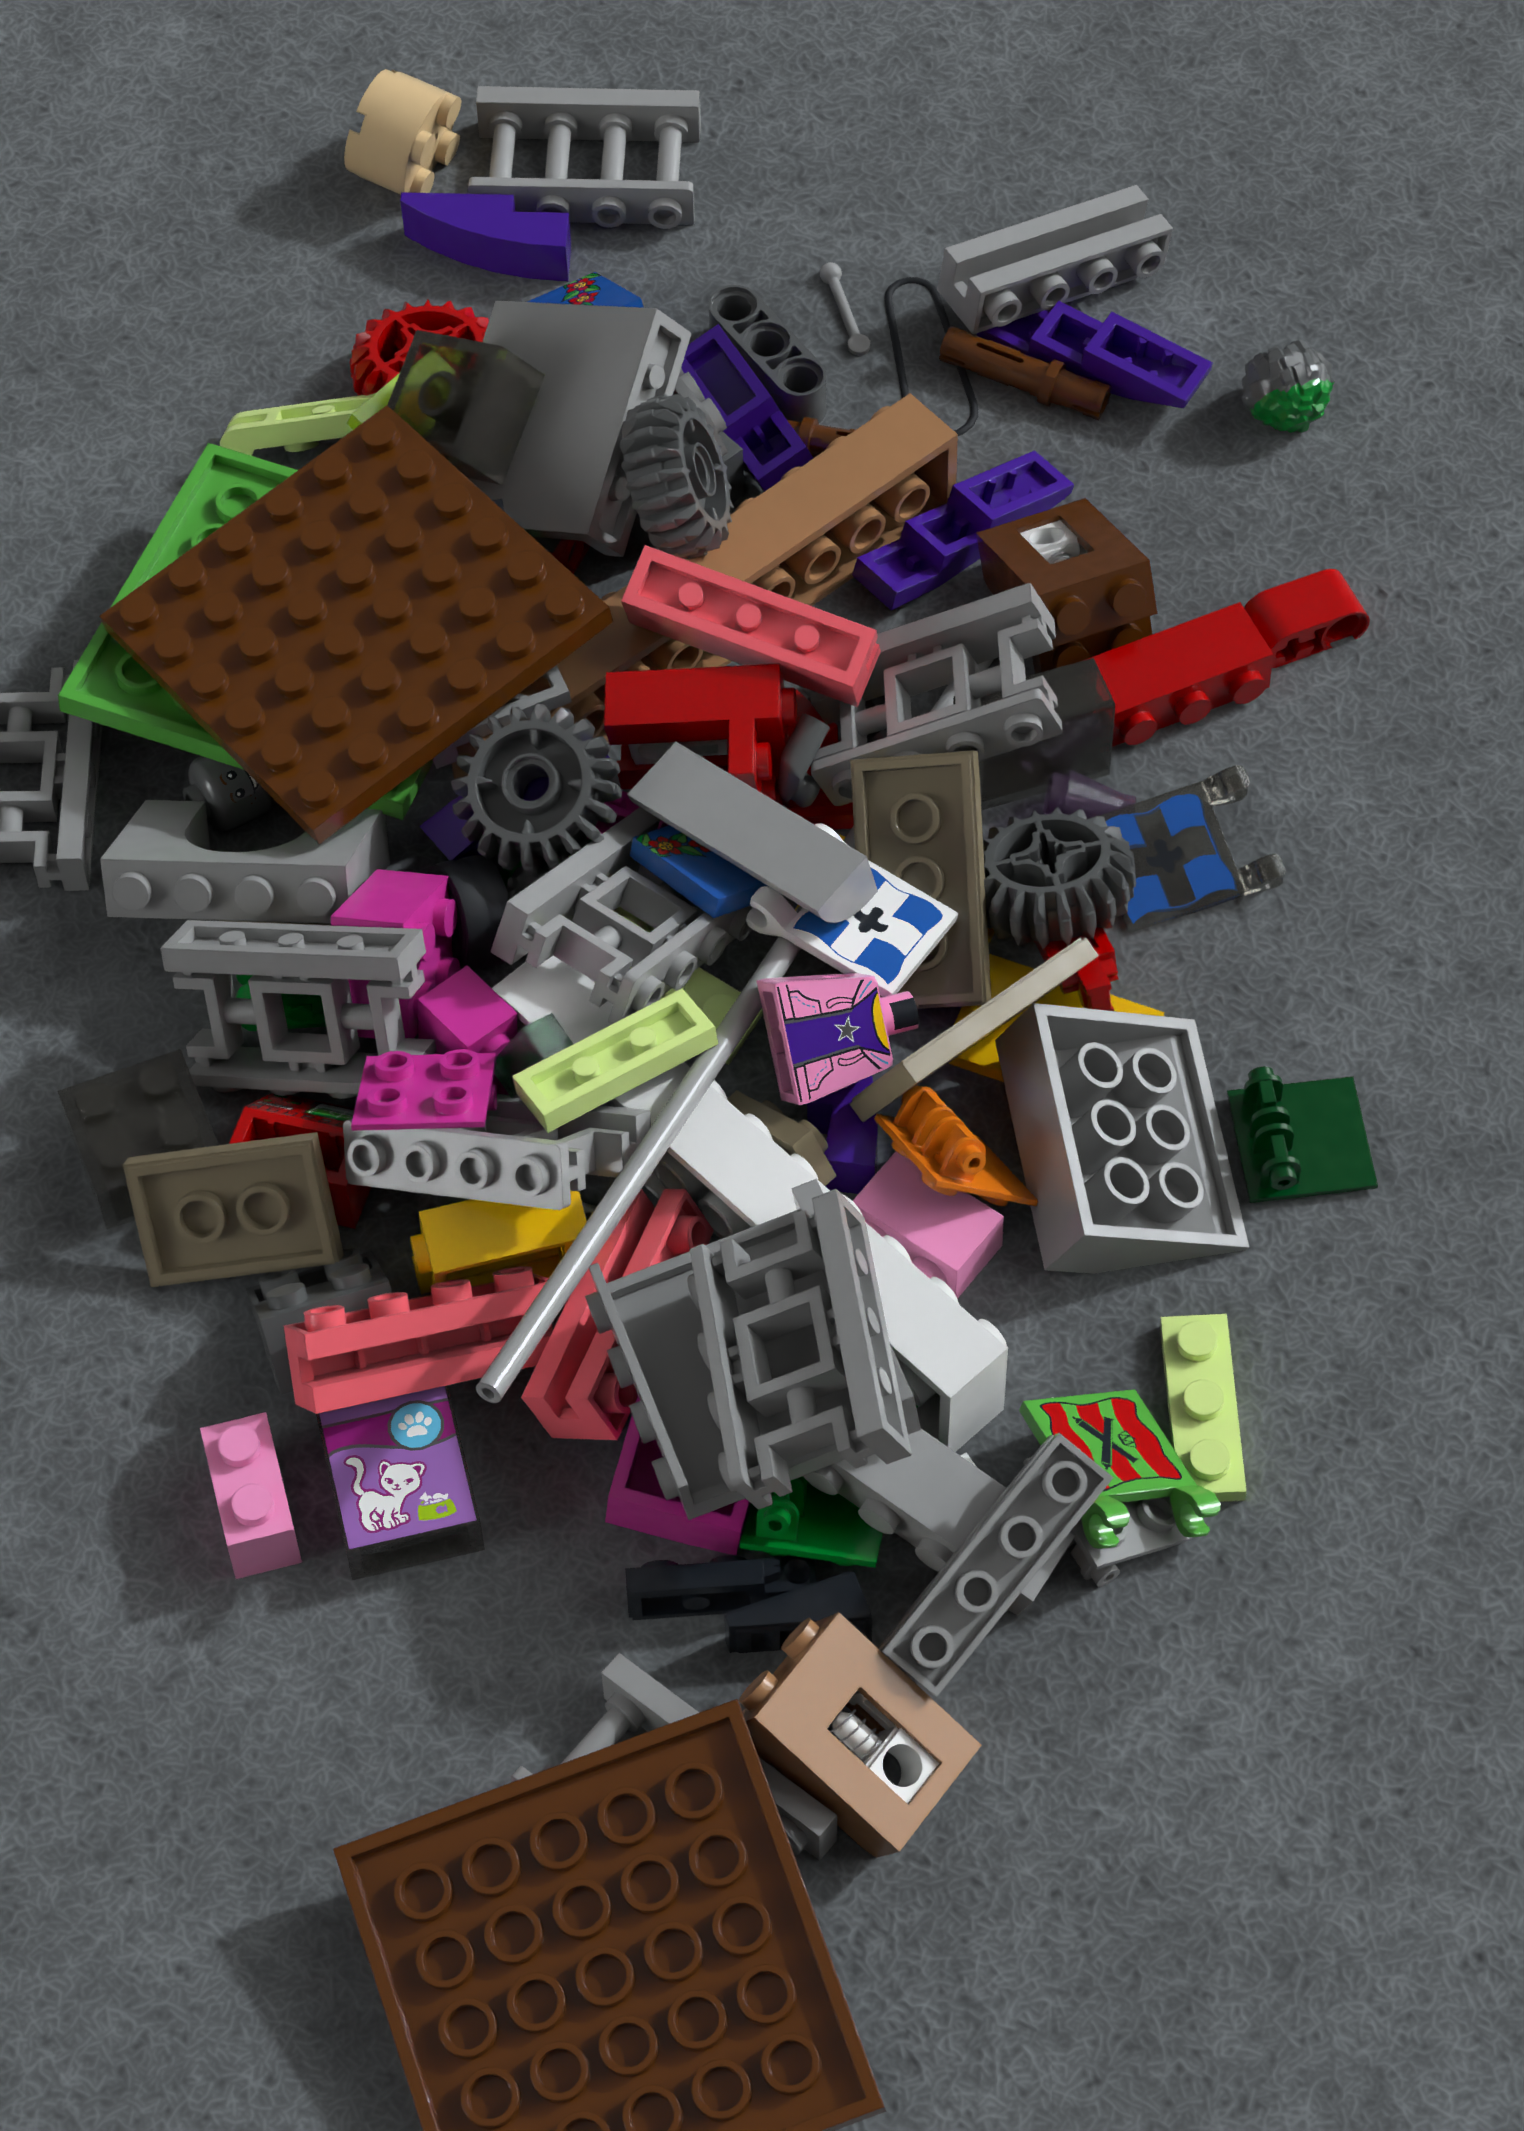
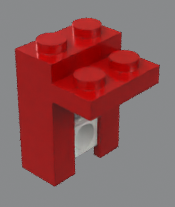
[604,663,799,803]

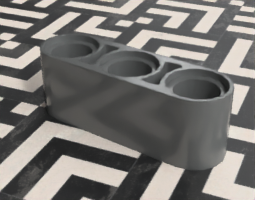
[709,285,826,423]

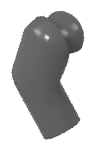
[776,713,830,808]

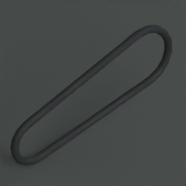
[885,277,978,436]

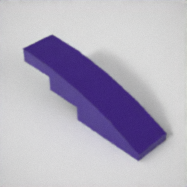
[977,300,1213,408]
[852,450,1074,610]

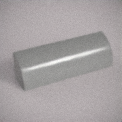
[627,742,878,923]

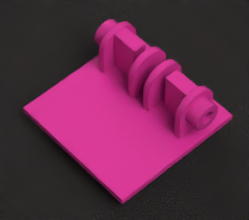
[351,1049,497,1131]

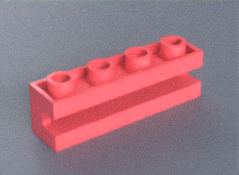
[621,545,881,707]
[521,1189,714,1440]
[284,1266,554,1414]

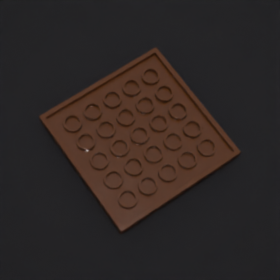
[99,405,614,844]
[333,1699,886,2131]

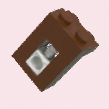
[976,498,1158,691]

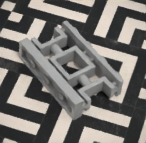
[810,583,1063,806]
[0,660,103,891]
[491,807,753,1024]
[160,920,437,1099]
[343,1094,653,1210]
[687,1189,912,1509]

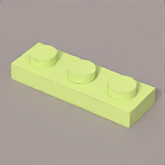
[512,988,718,1133]
[1160,1314,1247,1502]

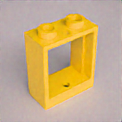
[410,1191,587,1294]

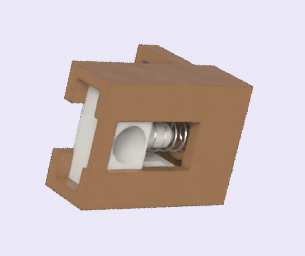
[739,1613,982,1858]

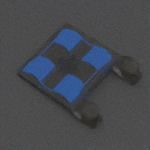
[1099,765,1286,933]

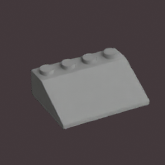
[995,1003,1249,1274]

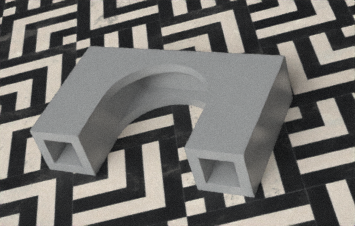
[100,800,390,924]

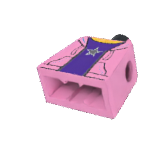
[756,973,919,1105]

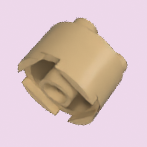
[344,69,461,195]

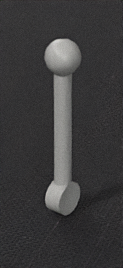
[819,262,870,356]

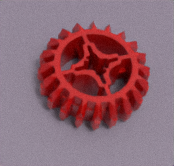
[350,299,489,434]

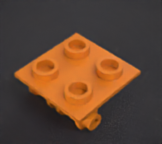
[874,1086,1038,1206]

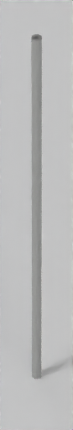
[476,659,994,1403]

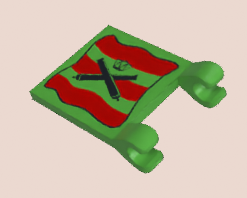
[1019,1389,1221,1549]

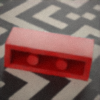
[1075,602,1274,749]

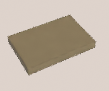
[123,1132,344,1287]

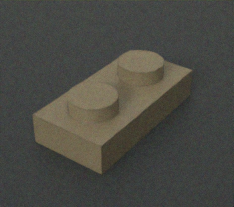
[727,1090,836,1186]

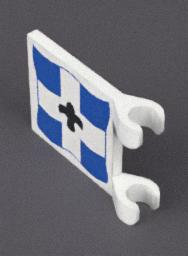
[746,823,958,997]

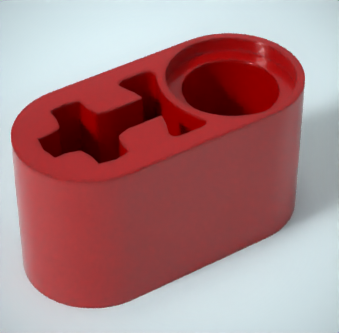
[1244,569,1370,668]

